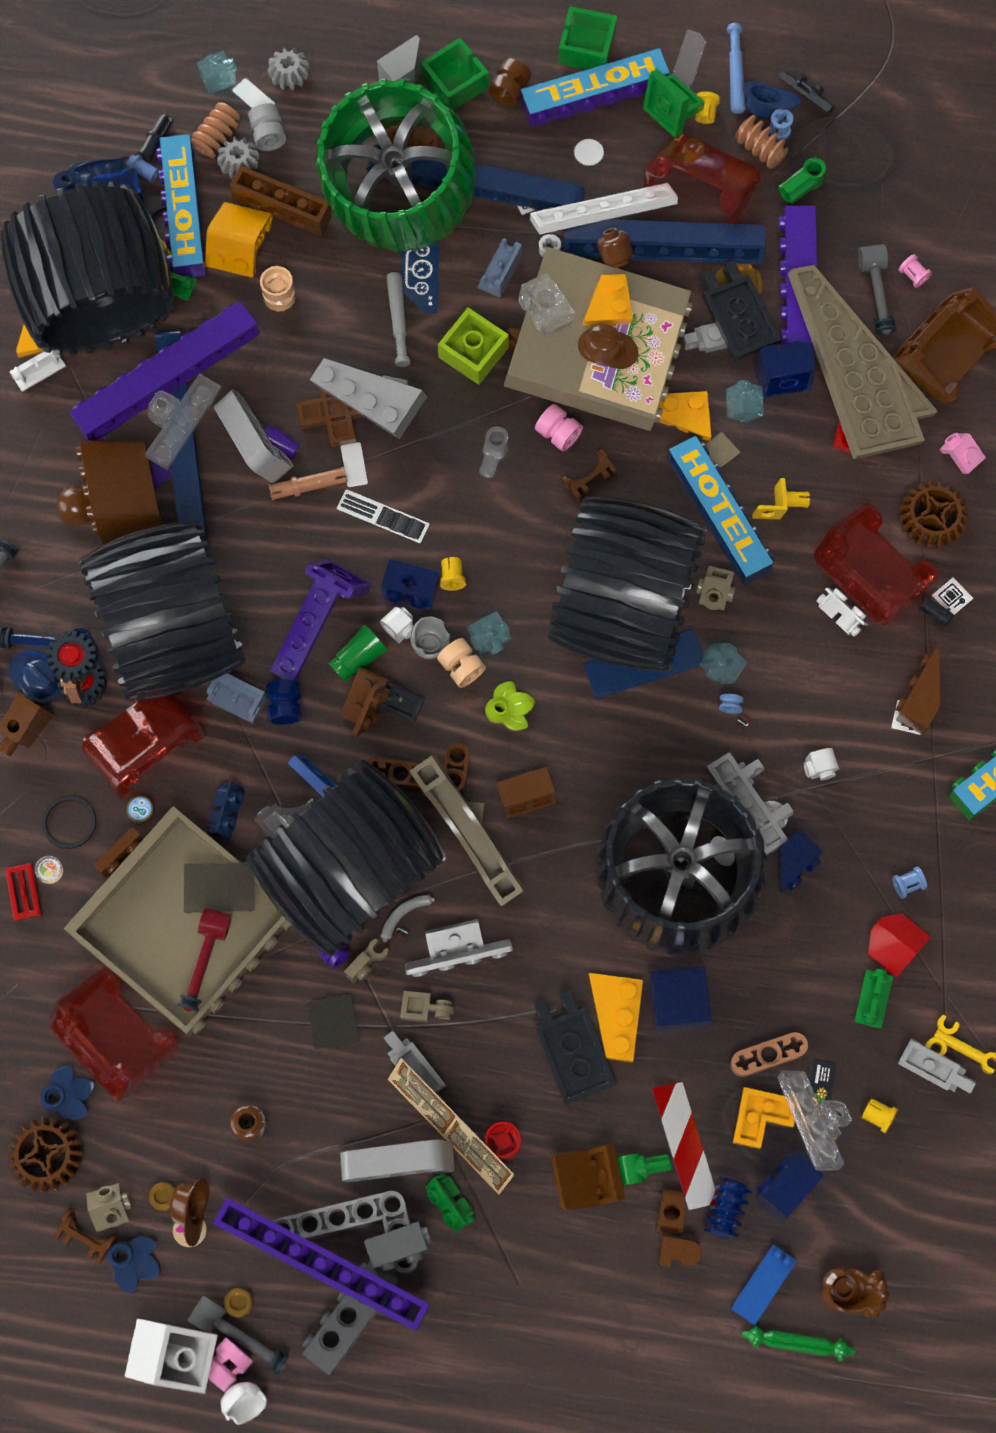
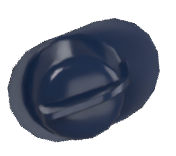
[743,81,800,118]
[74,156,129,187]
[8,650,61,704]

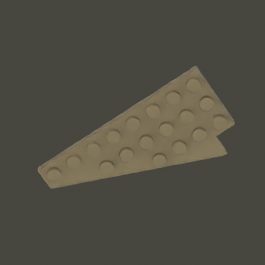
[788,265,937,460]

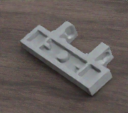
[707,752,794,855]

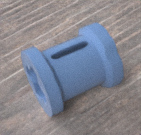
[770,109,793,141]
[892,866,927,899]

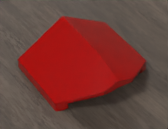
[868,914,931,978]

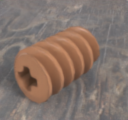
[190,102,240,159]
[735,115,789,169]

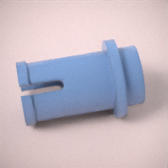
[126,155,159,183]

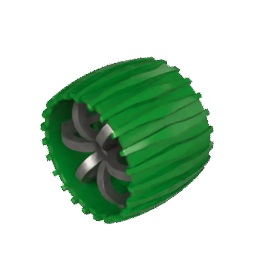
[316,79,477,253]

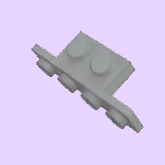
[404,919,513,977]

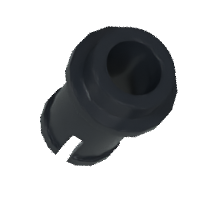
[919,596,954,627]

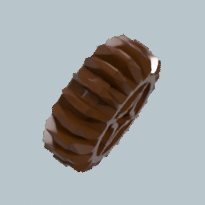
[899,481,969,550]
[6,1117,83,1194]

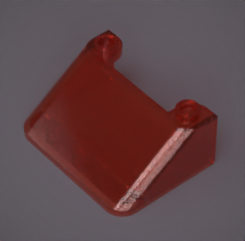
[644,134,761,224]

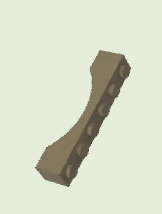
[410,755,525,906]

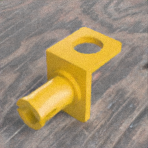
[752,478,810,519]

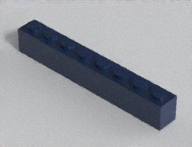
[564,220,766,264]

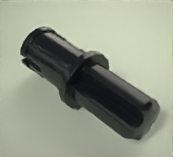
[138,114,173,162]

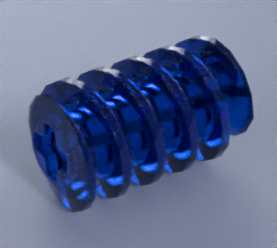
[703,1176,753,1240]

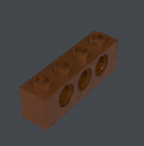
[230,166,332,237]

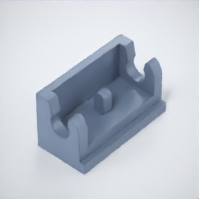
[478,238,522,298]
[206,673,267,724]

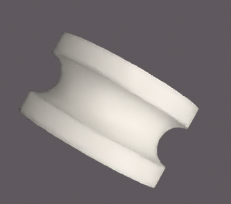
[539,234,561,257]

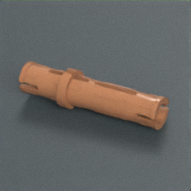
[269,467,347,501]

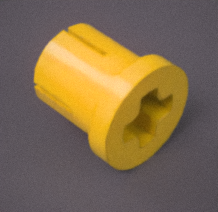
[695,92,720,124]
[440,557,466,591]
[862,1098,898,1134]

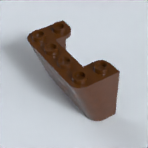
[75,440,163,545]

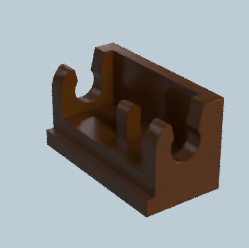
[496,767,557,819]

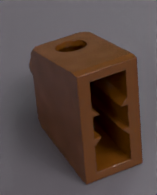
[0,693,54,757]

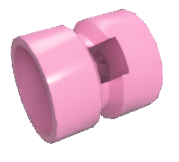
[535,404,583,452]
[208,1337,253,1392]

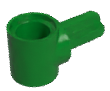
[617,1153,672,1186]

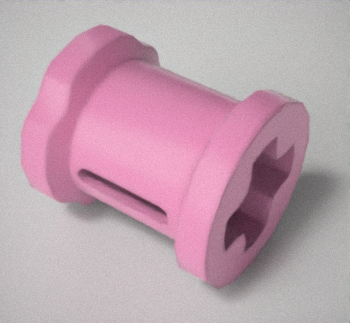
[898,254,932,288]

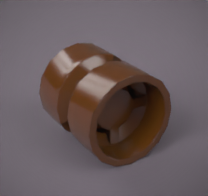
[488,58,531,106]

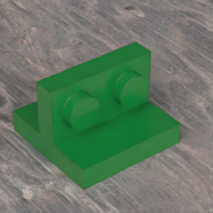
[643,69,705,138]

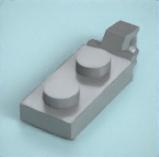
[683,323,727,353]
[384,1031,446,1094]
[898,1038,976,1093]

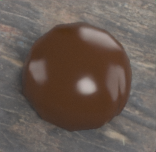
[57,485,90,527]

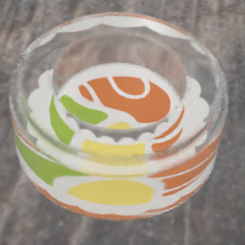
[35,856,63,884]

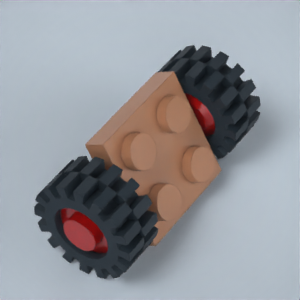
[46,631,107,708]

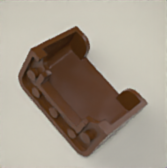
[892,287,996,403]

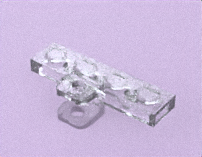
[145,373,221,470]
[777,1071,852,1170]

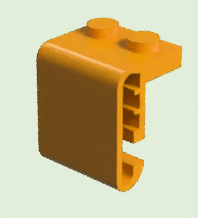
[205,202,273,278]

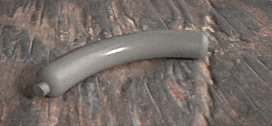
[381,895,434,942]

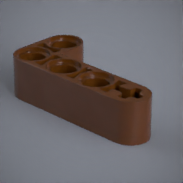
[366,743,470,795]

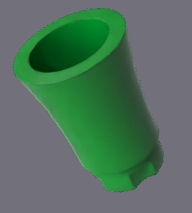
[328,624,388,682]

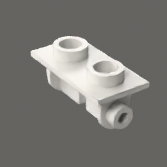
[9,350,66,392]
[816,588,868,637]

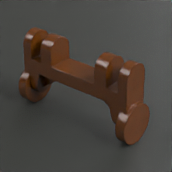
[560,448,618,501]
[54,1207,118,1265]

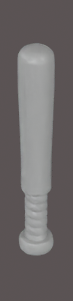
[387,272,410,367]

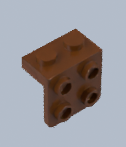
[551,1144,625,1211]

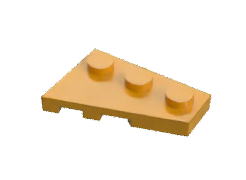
[589,973,643,1063]

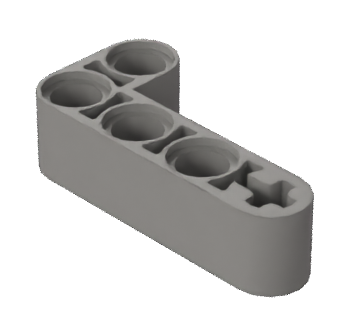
[214,389,293,483]
[340,1140,455,1182]

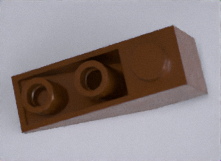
[895,647,940,735]

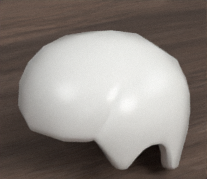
[221,1382,267,1425]

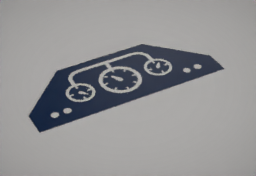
[401,241,439,314]

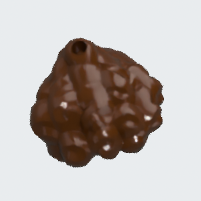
[822,1267,890,1318]

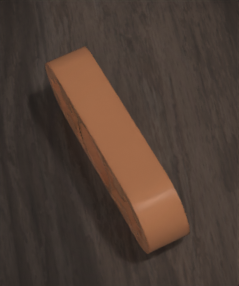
[730,1032,808,1077]

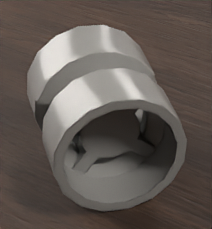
[248,104,286,151]

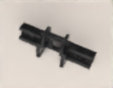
[778,70,836,113]

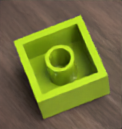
[438,308,509,385]

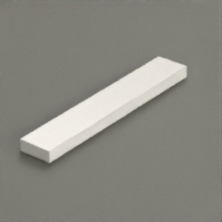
[530,183,678,234]

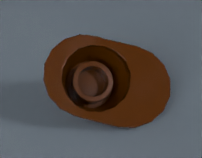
[578,324,638,369]
[169,1178,209,1246]

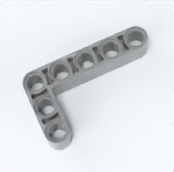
[274,1191,418,1274]

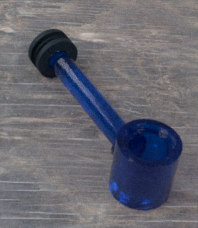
[0,627,98,653]

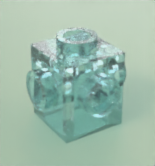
[197,51,237,94]
[726,380,763,423]
[467,611,511,655]
[699,642,748,684]

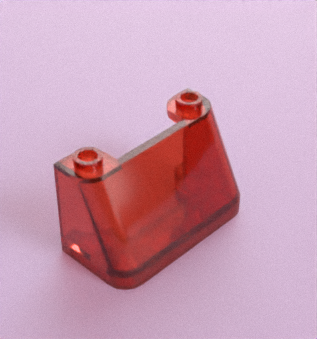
[814,501,942,625]
[81,694,205,801]
[49,966,179,1101]

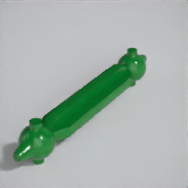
[742,1325,856,1361]

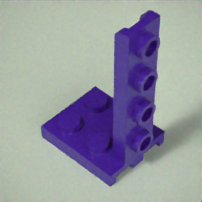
[270,560,372,684]

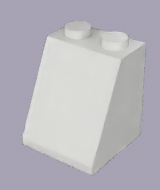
[124,1319,217,1394]

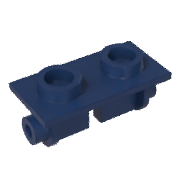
[206,781,244,840]

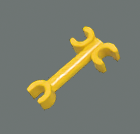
[925,1015,996,1074]

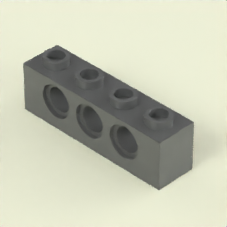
[302,1261,400,1376]

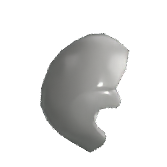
[410,616,450,660]

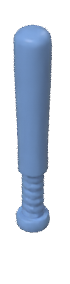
[727,23,746,114]

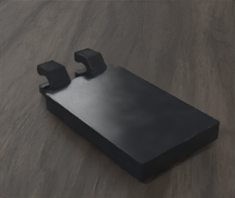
[700,260,781,362]
[534,990,617,1105]

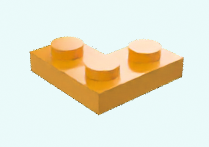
[733,1087,799,1149]

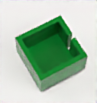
[558,6,617,70]
[420,38,489,111]

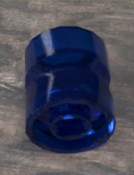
[266,680,302,725]

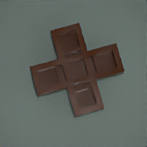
[296,388,364,448]

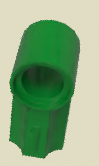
[778,158,826,204]

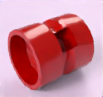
[485,1122,521,1163]

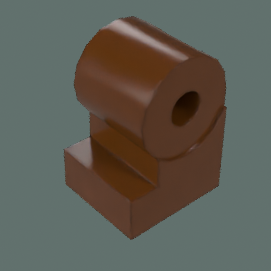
[656,1188,686,1236]
[658,1236,702,1268]

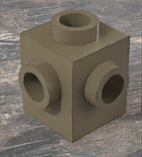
[696,566,736,610]
[86,1183,132,1232]

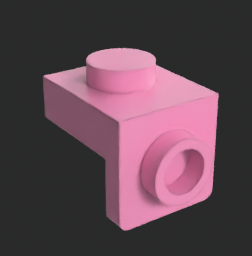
[940,433,986,474]

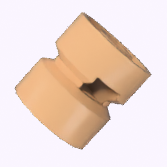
[260,266,296,311]
[437,638,486,688]

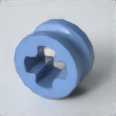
[719,694,744,714]

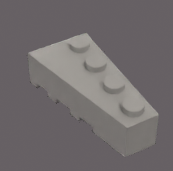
[310,358,427,439]

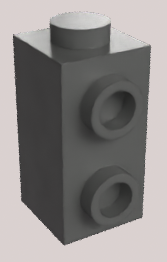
[364,1222,431,1273]

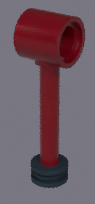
[178,907,232,1012]

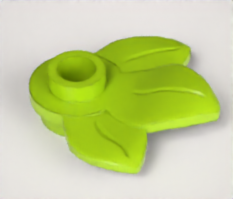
[485,681,535,731]

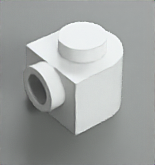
[380,607,414,643]
[804,748,839,780]

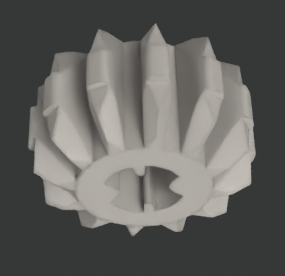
[268,47,309,91]
[217,137,259,180]

